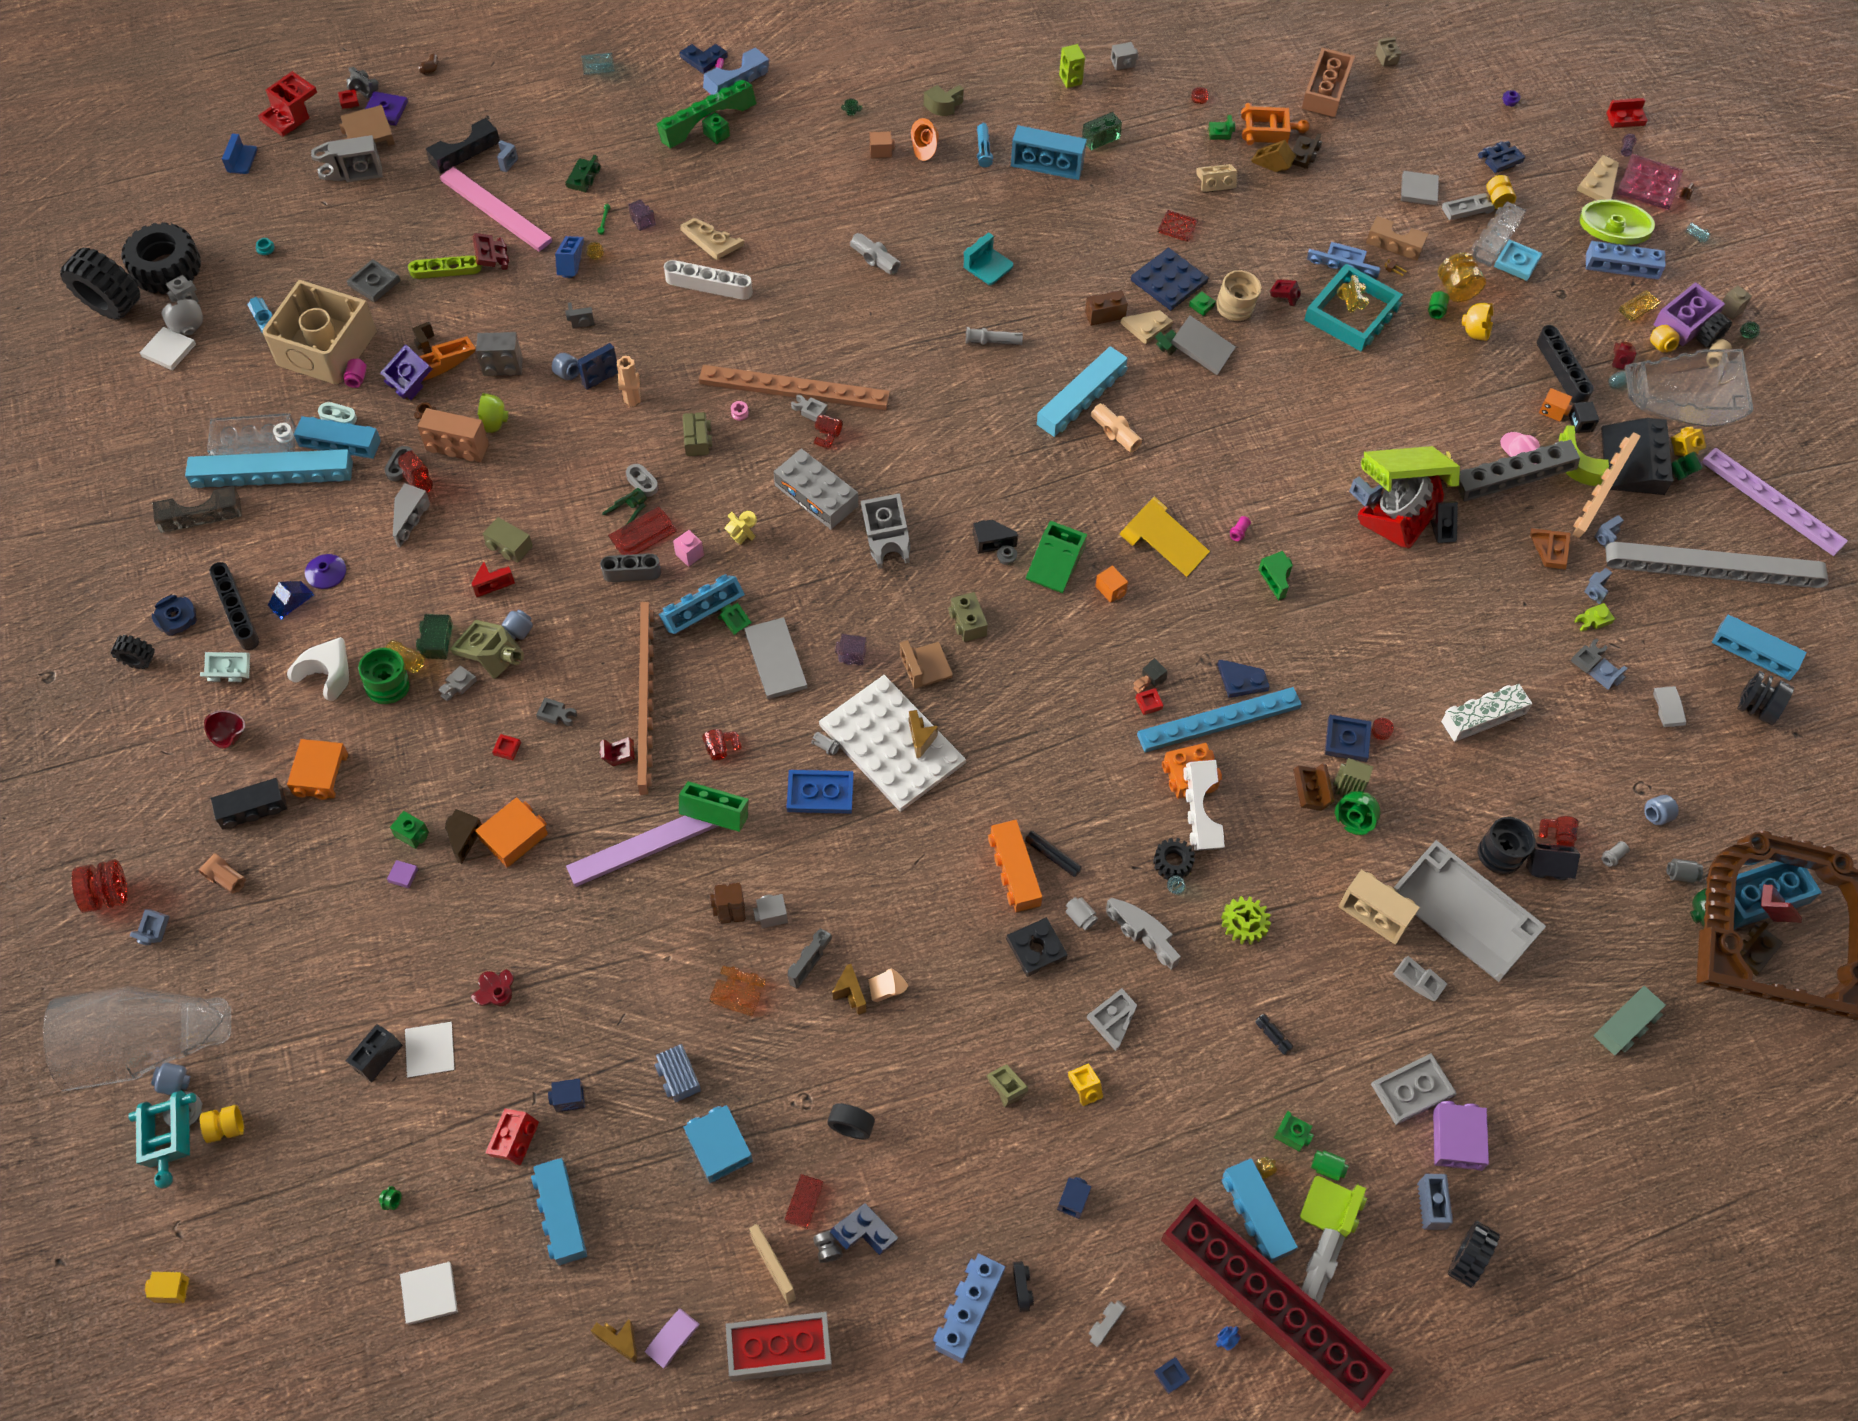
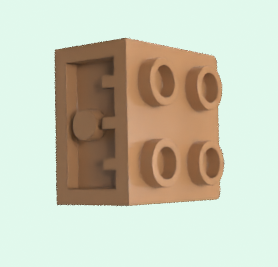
[900,640,953,689]

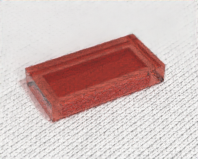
[784,1174,824,1229]

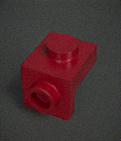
[1612,342,1637,371]
[599,737,635,767]

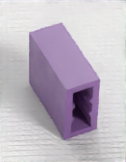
[1433,1101,1489,1171]

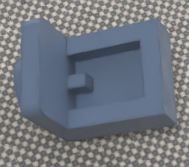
[1584,568,1612,604]
[130,909,170,945]

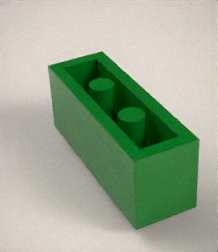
[679,781,749,832]

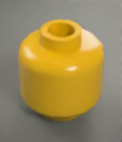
[1650,325,1680,353]

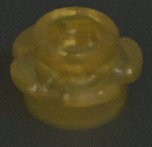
[586,242,604,259]
[1256,1157,1277,1179]

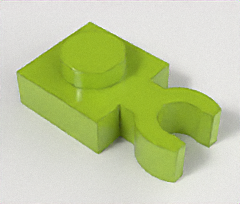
[1574,603,1615,631]

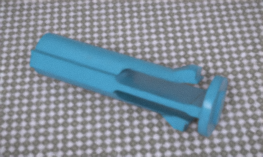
[977,123,993,167]

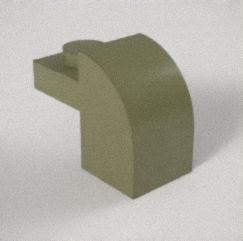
[924,85,964,116]

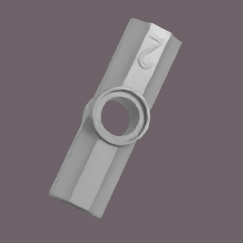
[850,233,901,275]
[1301,1228,1345,1304]

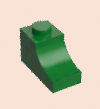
[1258,551,1293,601]

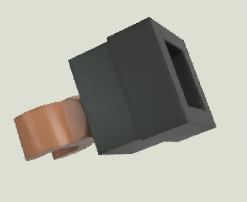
[1133,658,1167,693]

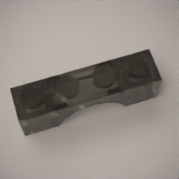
[152,486,242,533]

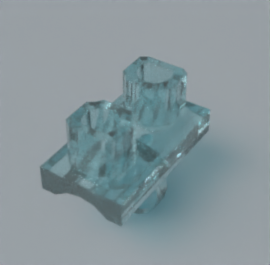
[581,53,615,74]

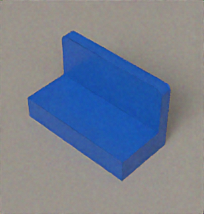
[222,134,258,174]

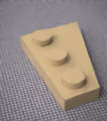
[681,218,744,260]

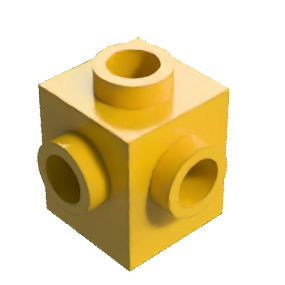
[1670,427,1706,456]

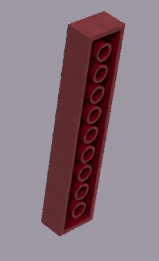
[1161,1197,1394,1414]

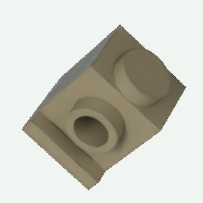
[1375,37,1401,66]

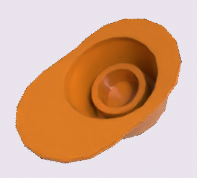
[911,118,939,161]

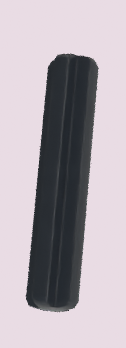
[1025,831,1082,877]

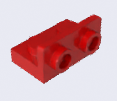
[1606,98,1648,128]
[485,1109,539,1166]

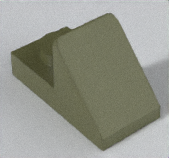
[987,1064,1029,1107]

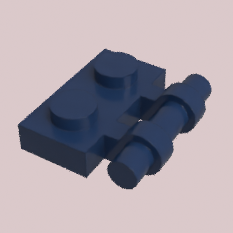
[1478,141,1525,174]

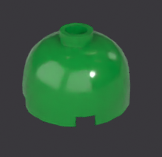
[1335,791,1381,835]

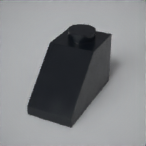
[973,520,1018,554]

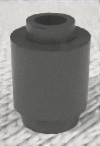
[1666,858,1703,883]

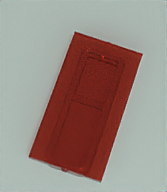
[608,507,677,555]

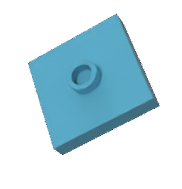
[1494,239,1543,281]

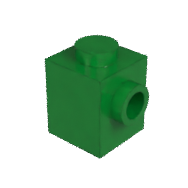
[702,112,730,145]
[390,811,429,849]

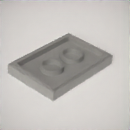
[1171,315,1235,375]
[1371,1053,1457,1125]

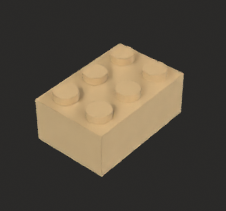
[1338,869,1420,945]

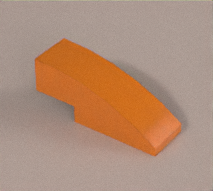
[419,336,476,381]

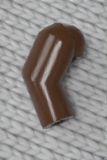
[418,54,438,74]

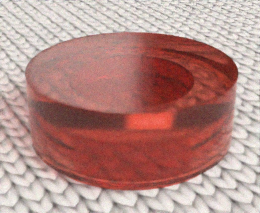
[1191,87,1209,104]
[1371,718,1394,740]

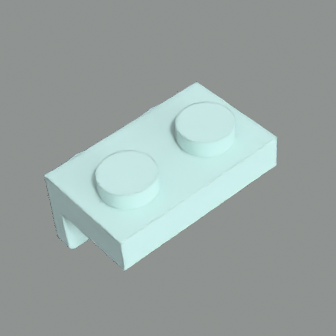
[200,652,250,682]

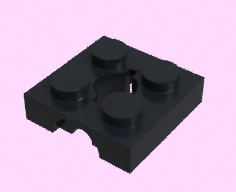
[1006,917,1068,977]

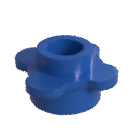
[1216,1326,1241,1351]

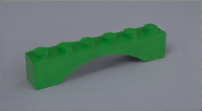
[656,80,757,148]

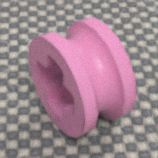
[731,401,748,421]

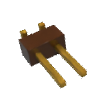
[1384,260,1407,276]

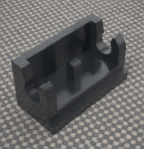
[345,1024,403,1083]

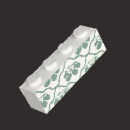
[1441,684,1532,742]

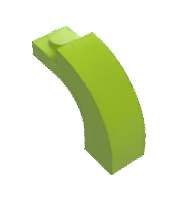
[1559,425,1609,486]

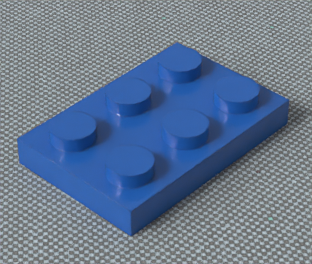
[787,770,854,814]

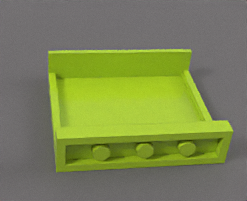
[1361,446,1460,492]

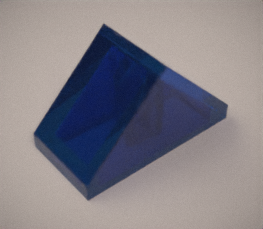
[268,581,314,619]

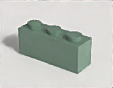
[1594,986,1666,1056]

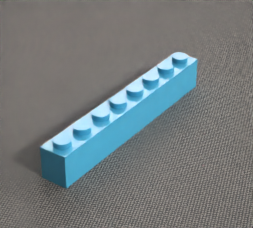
[185,449,353,488]

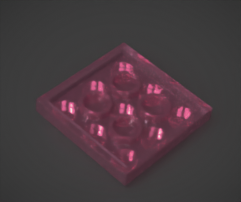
[1617,154,1683,210]

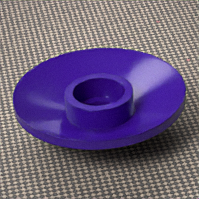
[305,554,346,589]

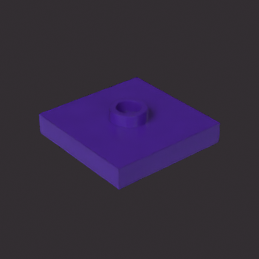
[365,91,408,126]

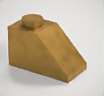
[1251,140,1296,172]

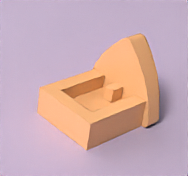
[868,968,908,1002]

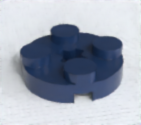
[151,595,197,636]

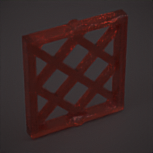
[1158,210,1198,242]

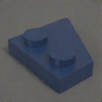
[1217,660,1270,698]

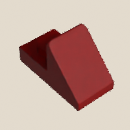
[471,562,515,598]

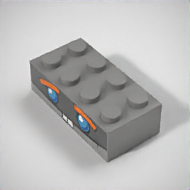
[774,448,858,529]

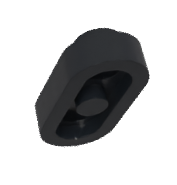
[1013,1261,1034,1313]

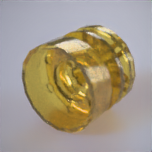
[1437,252,1486,302]

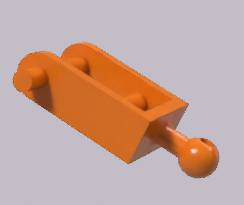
[1241,103,1310,145]

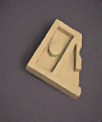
[1121,310,1173,344]

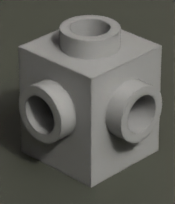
[166,275,199,304]

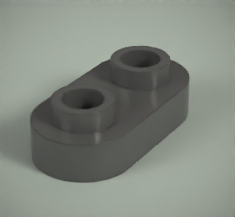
[384,446,415,481]

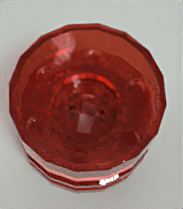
[72,859,128,913]

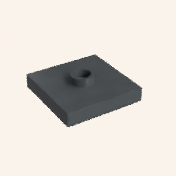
[346,259,401,303]

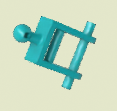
[128,1091,197,1189]

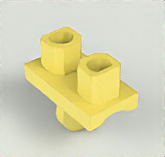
[724,511,757,545]

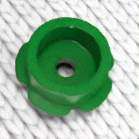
[379,1186,402,1210]

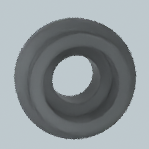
[997,545,1017,565]

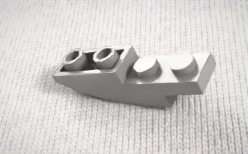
[1106,898,1181,970]

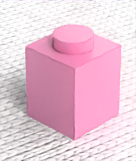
[673,530,704,567]

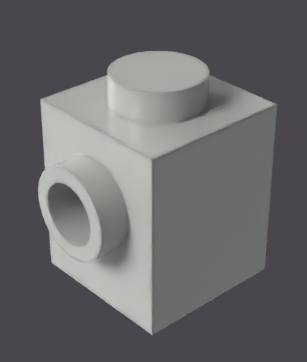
[1111,42,1138,70]
[753,894,788,928]

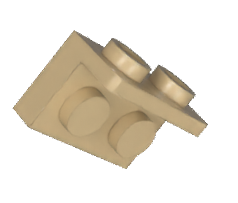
[1197,164,1237,192]

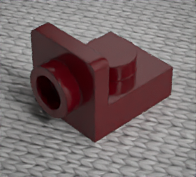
[1269,279,1301,306]

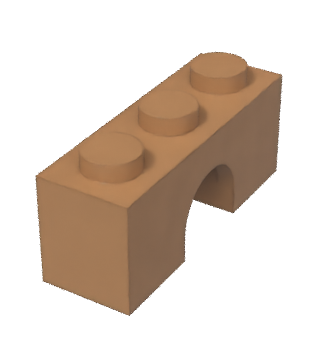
[1366,216,1428,261]

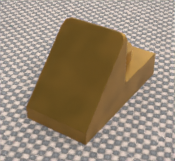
[909,710,938,758]
[832,964,866,1015]
[591,1319,637,1363]

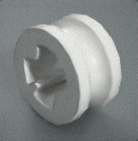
[273,423,294,443]

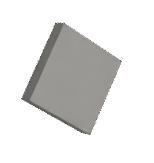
[1401,171,1439,205]

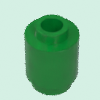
[1428,291,1449,319]
[1311,1150,1349,1181]

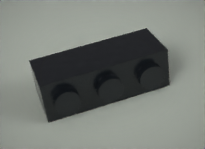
[211,778,288,830]

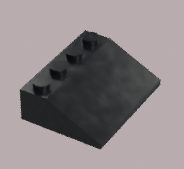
[1601,418,1673,495]

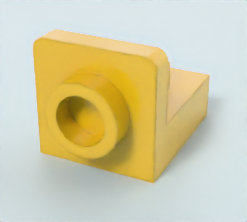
[1068,1064,1103,1106]

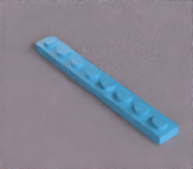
[1137,687,1302,753]

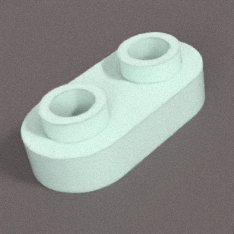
[318,402,357,424]

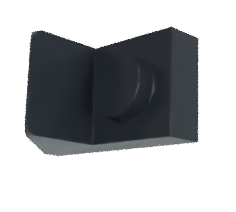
[1431,501,1458,543]

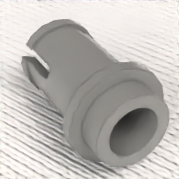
[811,732,840,755]
[1601,841,1630,867]

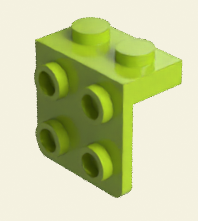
[1300,1176,1367,1240]

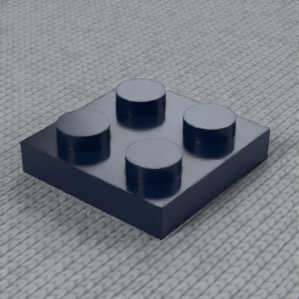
[577,343,618,389]
[1324,714,1372,762]

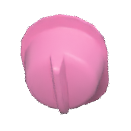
[1501,432,1540,464]

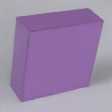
[387,860,418,888]

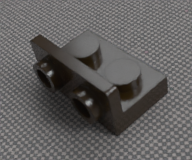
[1292,133,1322,169]
[1740,921,1783,976]

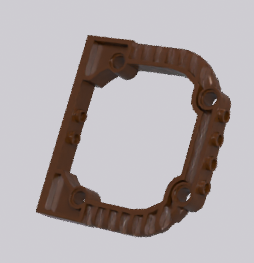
[1696,831,1858,1021]

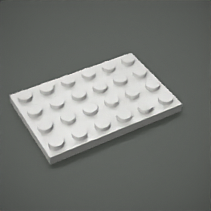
[819,675,966,812]

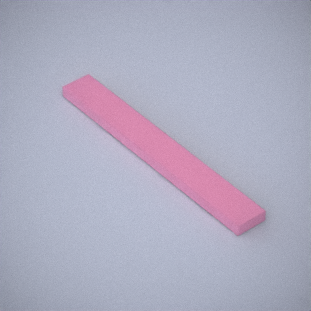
[440,167,552,252]

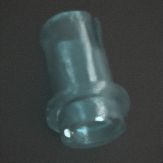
[1685,222,1711,243]

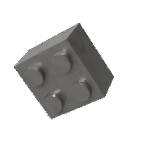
[476,332,523,376]

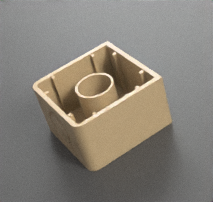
[262,280,377,384]

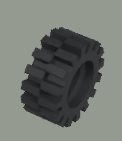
[1696,312,1732,348]
[110,635,155,669]
[1153,838,1195,881]

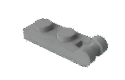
[1442,193,1495,221]

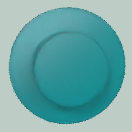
[256,238,275,255]

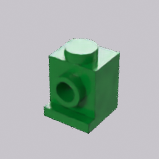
[1274,1111,1314,1152]

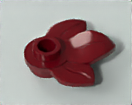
[471,969,514,1006]

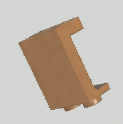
[339,105,395,146]

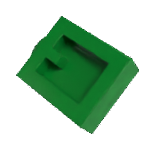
[1208,115,1235,140]
[717,602,752,635]

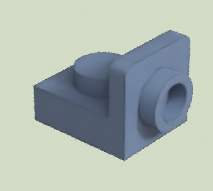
[497,140,518,172]
[1349,476,1384,506]
[1594,515,1624,548]
[1589,658,1628,690]

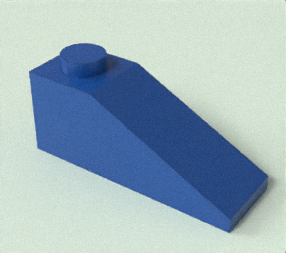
[555,236,584,278]

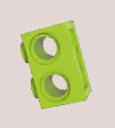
[1059,44,1085,88]

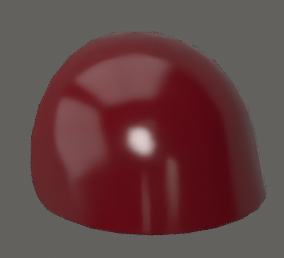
[204,710,246,748]

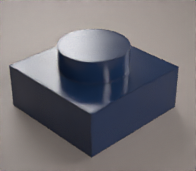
[1154,1357,1190,1395]

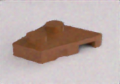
[1530,528,1571,569]

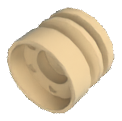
[1216,270,1261,321]

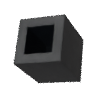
[1568,402,1599,433]

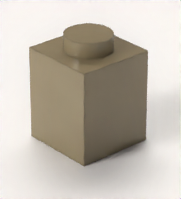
[1721,285,1752,320]

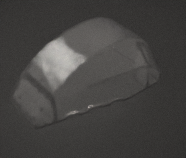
[1624,349,1754,427]

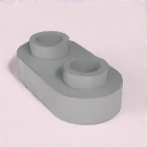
[626,464,658,497]
[1089,1300,1126,1347]

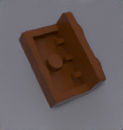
[1293,763,1334,811]

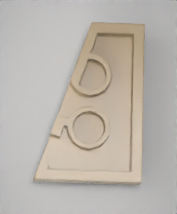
[1577,155,1619,200]

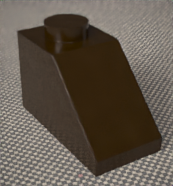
[445,809,482,864]

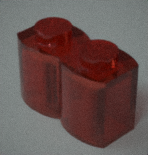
[398,450,433,493]

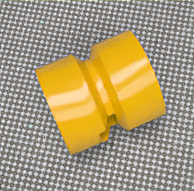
[1486,175,1517,210]
[200,1105,244,1143]

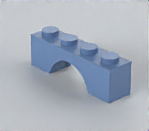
[703,47,769,95]

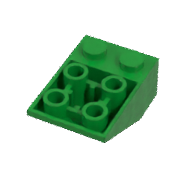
[1026,520,1087,594]

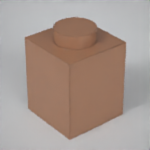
[870,132,895,158]

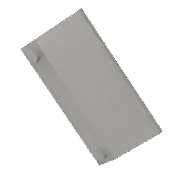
[1394,840,1546,982]

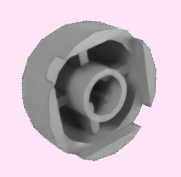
[161,299,203,335]

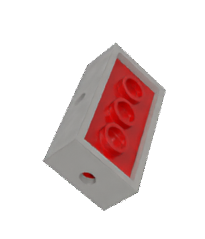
[726,1312,832,1382]

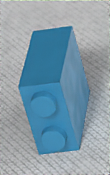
[684,1105,753,1183]

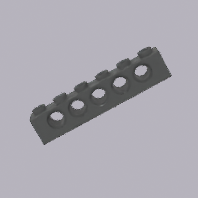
[1457,440,1580,502]

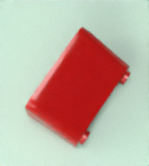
[1358,475,1444,548]

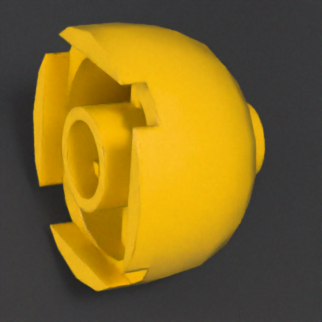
[1462,303,1494,341]

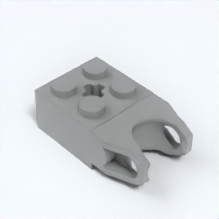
[311,135,383,182]
[861,493,911,569]

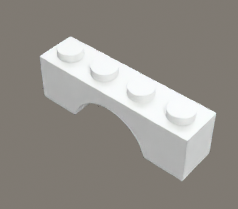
[1184,760,1225,851]

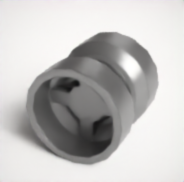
[813,1230,843,1263]

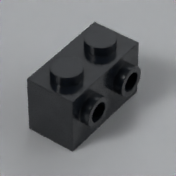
[1526,842,1580,880]

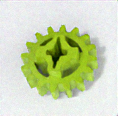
[1221,896,1271,945]

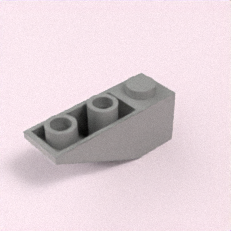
[393,483,430,547]

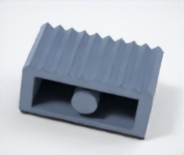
[654,1044,701,1102]
[1417,1174,1453,1230]

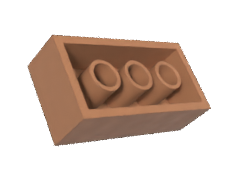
[1302,48,1355,117]

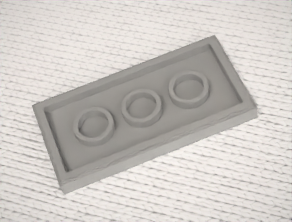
[744,617,807,699]

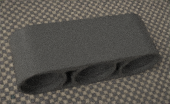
[600,554,661,582]

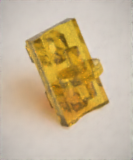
[1337,275,1369,313]

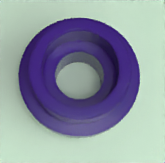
[1503,90,1521,107]

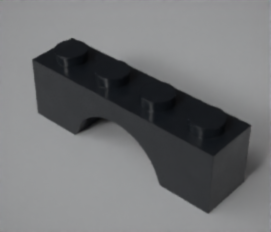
[425,118,500,174]

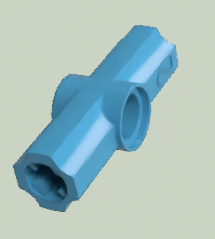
[247,297,273,333]

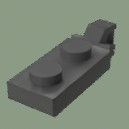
[787,928,832,989]

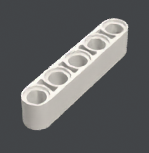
[664,260,752,300]

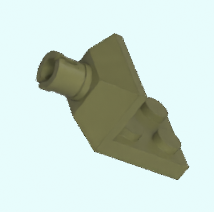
[449,620,524,679]

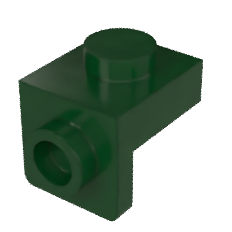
[1155,330,1178,355]
[1671,451,1703,481]

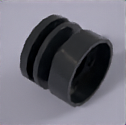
[1737,671,1794,726]
[1477,817,1536,875]

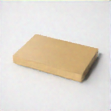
[749,1224,796,1304]

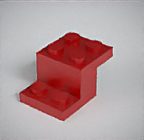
[258,71,318,137]

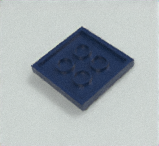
[1131,247,1209,311]

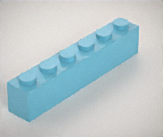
[1036,346,1128,437]

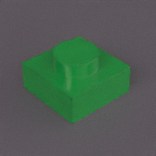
[1189,291,1216,316]

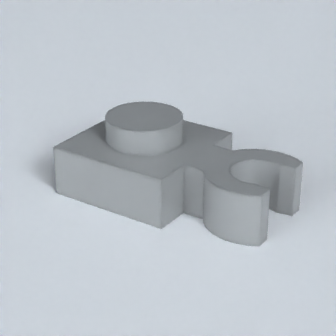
[791,395,827,423]

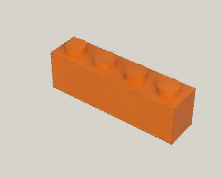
[988,819,1043,912]

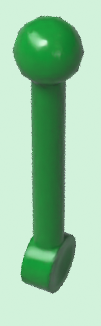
[597,204,611,235]

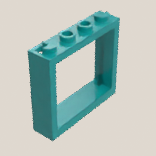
[1304,264,1403,352]

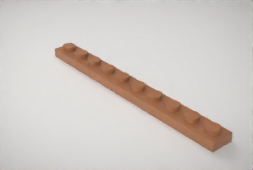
[699,365,890,410]
[638,602,655,795]

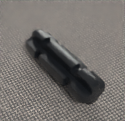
[1255,1014,1293,1055]

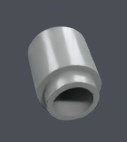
[1066,897,1098,931]

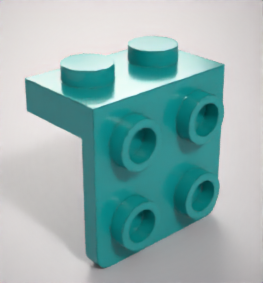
[963,232,1013,285]

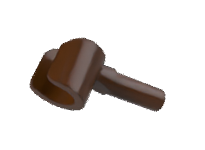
[1679,183,1694,200]

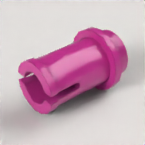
[1230,516,1251,541]

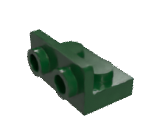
[565,155,601,192]

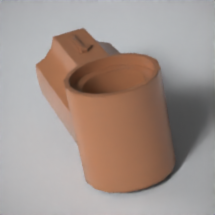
[198,853,246,894]

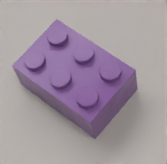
[1653,282,1725,346]

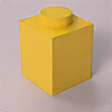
[145,1272,189,1303]

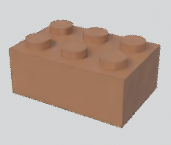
[417,408,489,462]

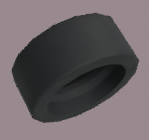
[827,1103,875,1139]

